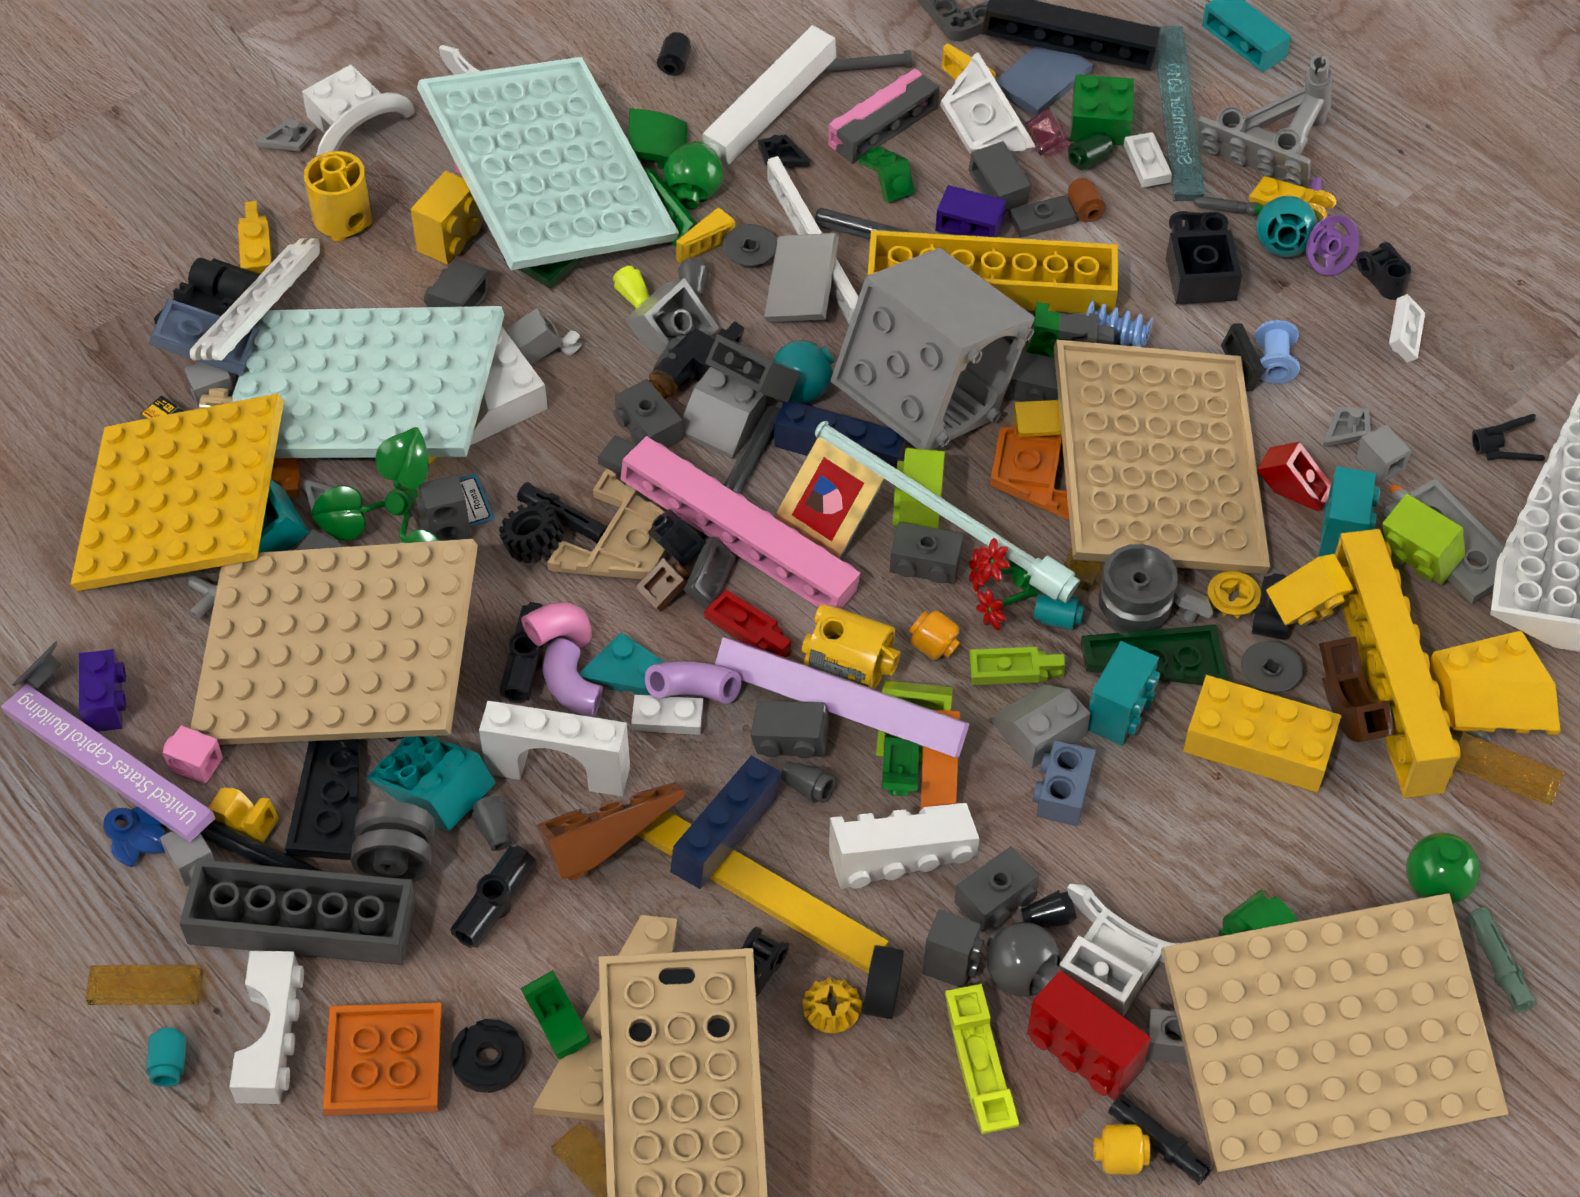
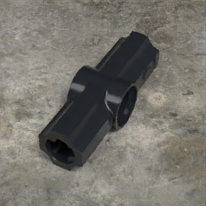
[499,602,544,703]
[451,845,537,948]

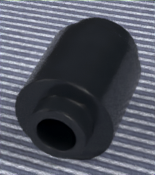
[657,32,691,76]

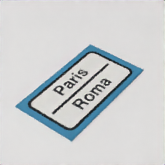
[459,473,495,527]

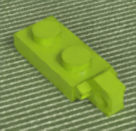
[969,647,1065,685]

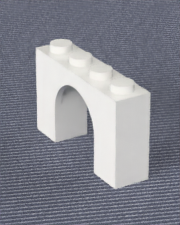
[479,701,630,797]

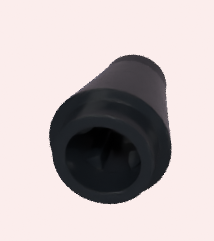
[1021,890,1077,927]

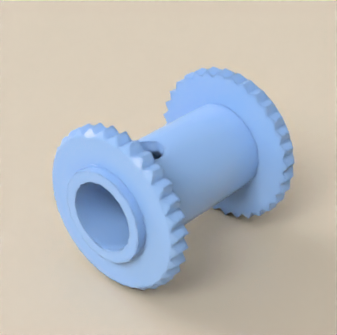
[1254,320,1300,384]

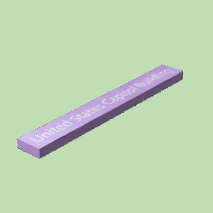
[1,684,215,843]

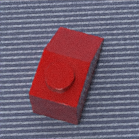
[1257,441,1331,511]

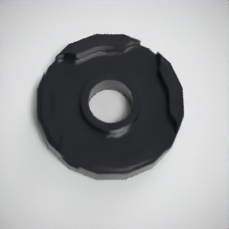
[450,1019,526,1093]

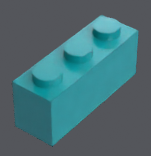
[1202,0,1291,72]

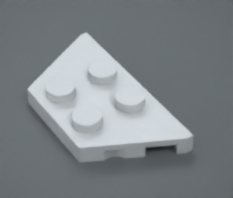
[940,53,1036,154]

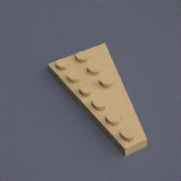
[533,915,677,1122]

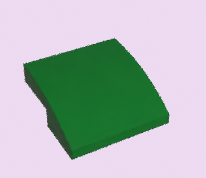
[628,108,687,169]

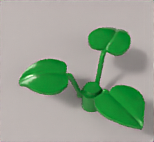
[312,427,439,544]

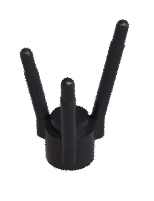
[1472,414,1545,461]

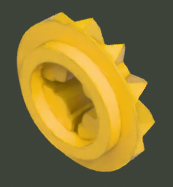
[1207,571,1261,619]
[803,976,862,1033]

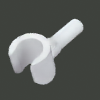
[560,330,582,355]

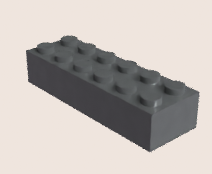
[180,859,417,965]

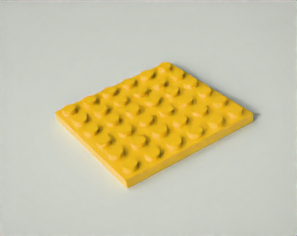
[70,393,284,591]

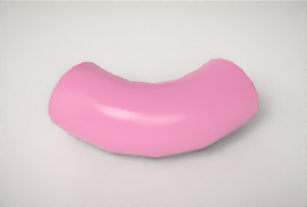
[521,602,592,648]

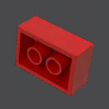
[1027,970,1151,1101]

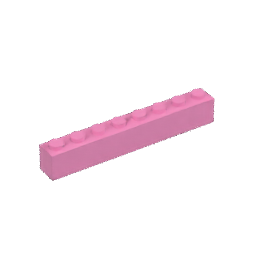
[620,436,861,609]

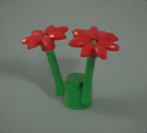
[969,538,1038,631]

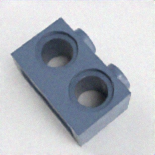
[1033,740,1096,826]

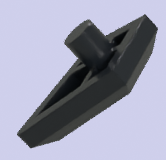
[758,134,810,167]

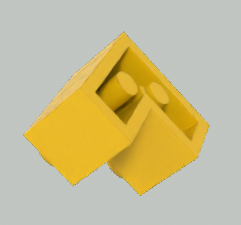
[1266,554,1354,626]

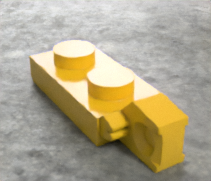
[238,201,272,274]

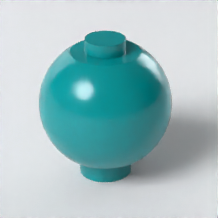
[1256,196,1318,257]
[773,340,835,404]

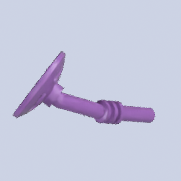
[1306,177,1360,276]

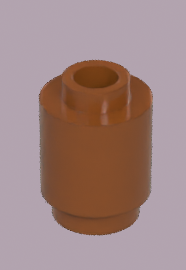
[1068,178,1106,222]

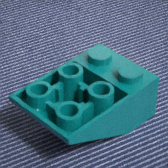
[367,736,496,831]

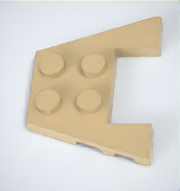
[547,469,668,580]

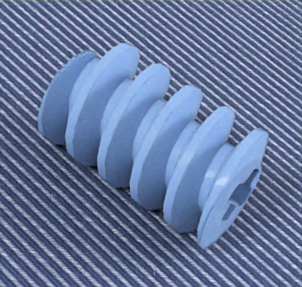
[1086,301,1153,347]

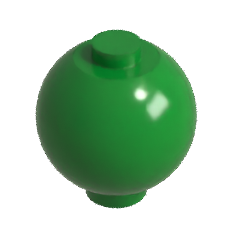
[663,141,723,210]
[1406,833,1480,904]

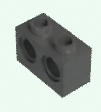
[415,474,472,541]

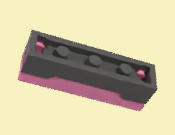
[828,68,939,164]

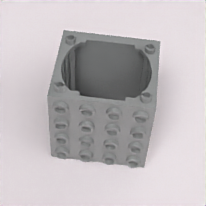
[830,248,1035,450]

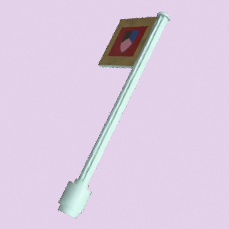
[774,421,1080,603]

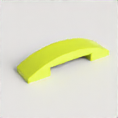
[945,984,1019,1134]

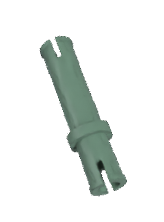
[1466,907,1536,1013]

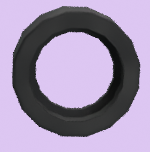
[863,945,904,1019]

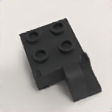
[154,258,260,324]

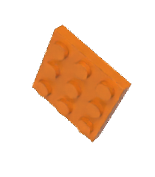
[323,1002,443,1116]

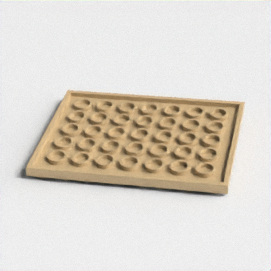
[1054,340,1270,574]
[190,539,478,745]
[1161,893,1509,1174]

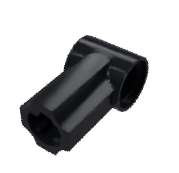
[1251,573,1289,640]

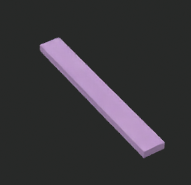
[715,637,970,757]

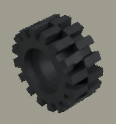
[499,501,564,563]

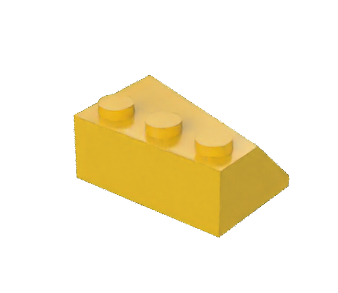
[1429,630,1561,735]

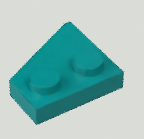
[578,632,665,696]

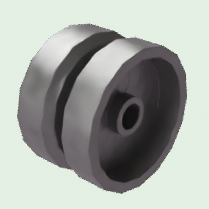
[1098,544,1178,631]
[351,801,435,882]

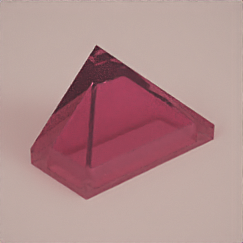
[1024,107,1072,156]

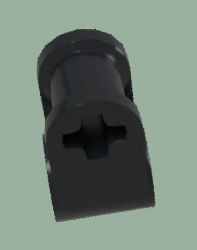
[1169,211,1228,233]
[1356,242,1411,300]
[741,926,789,997]

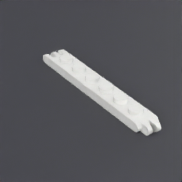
[190,238,320,360]

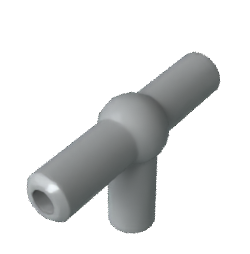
[188,575,218,619]

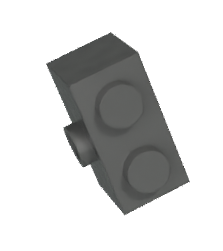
[968,141,1032,211]
[424,259,488,307]
[614,379,683,448]
[890,522,964,585]
[750,700,831,758]
[954,846,1040,933]
[923,909,984,988]

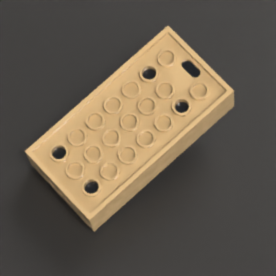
[599,948,767,1197]

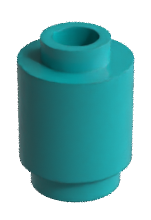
[1033,593,1085,630]
[146,1027,187,1087]

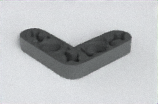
[918,0,989,42]

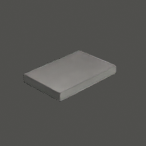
[764,233,839,322]

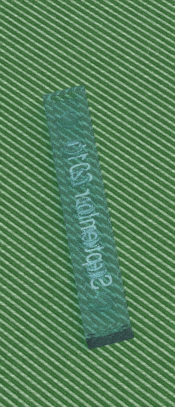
[1154,26,1205,201]

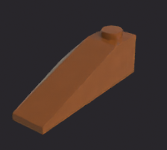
[537,782,686,880]

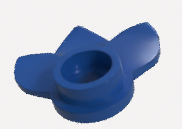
[103,807,166,867]

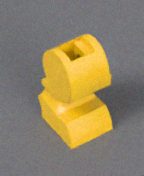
[208,787,280,843]

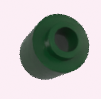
[1068,132,1113,170]

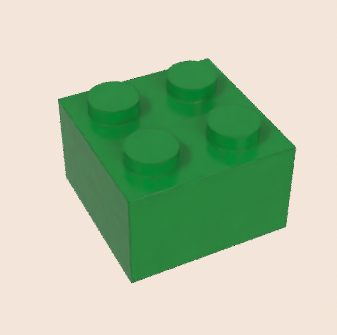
[1070,74,1134,145]

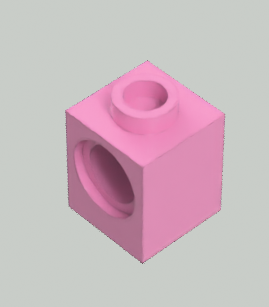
[162,725,223,785]

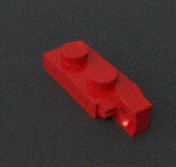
[704,589,792,658]

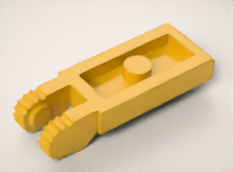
[1249,176,1337,222]

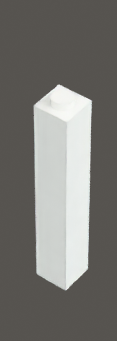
[703,25,836,166]

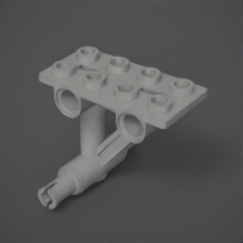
[1197,54,1334,188]

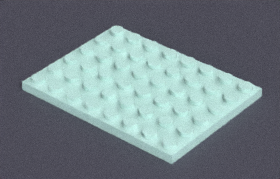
[417,57,679,270]
[232,306,504,458]

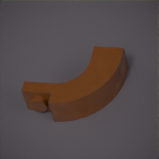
[1319,636,1396,742]

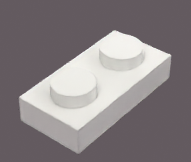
[1124,132,1172,188]
[1389,294,1425,363]
[631,695,703,735]

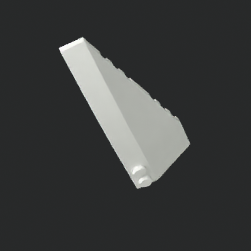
[1490,393,1580,652]

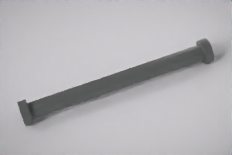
[772,50,912,72]

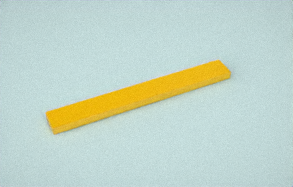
[637,810,889,974]

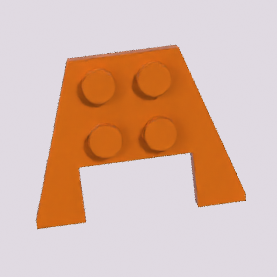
[990,426,1069,520]

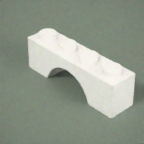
[229,951,304,1104]

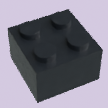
[1166,230,1242,304]

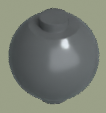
[987,922,1066,997]

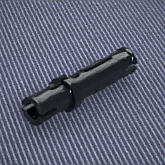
[517,482,608,544]
[1108,1094,1214,1185]

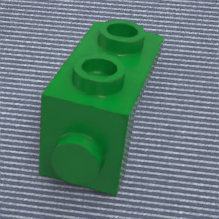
[858,147,915,202]
[882,735,919,796]
[520,970,591,1059]

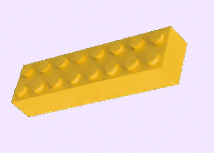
[868,230,1118,315]
[1335,529,1460,798]

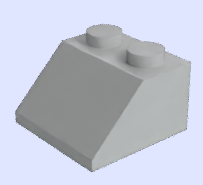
[625,278,719,356]
[682,367,766,459]
[990,684,1091,769]

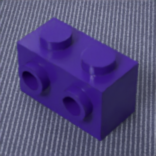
[935,185,1006,237]
[79,649,126,732]

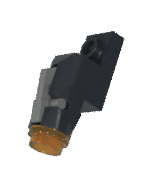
[649,321,744,399]

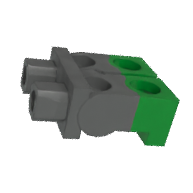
[1025,302,1114,358]

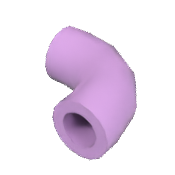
[542,638,603,717]
[645,661,741,704]

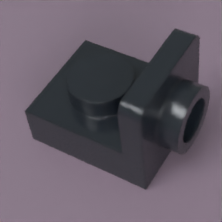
[648,509,707,566]

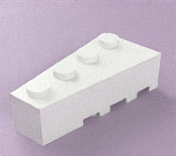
[829,803,979,889]

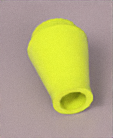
[613,266,650,309]

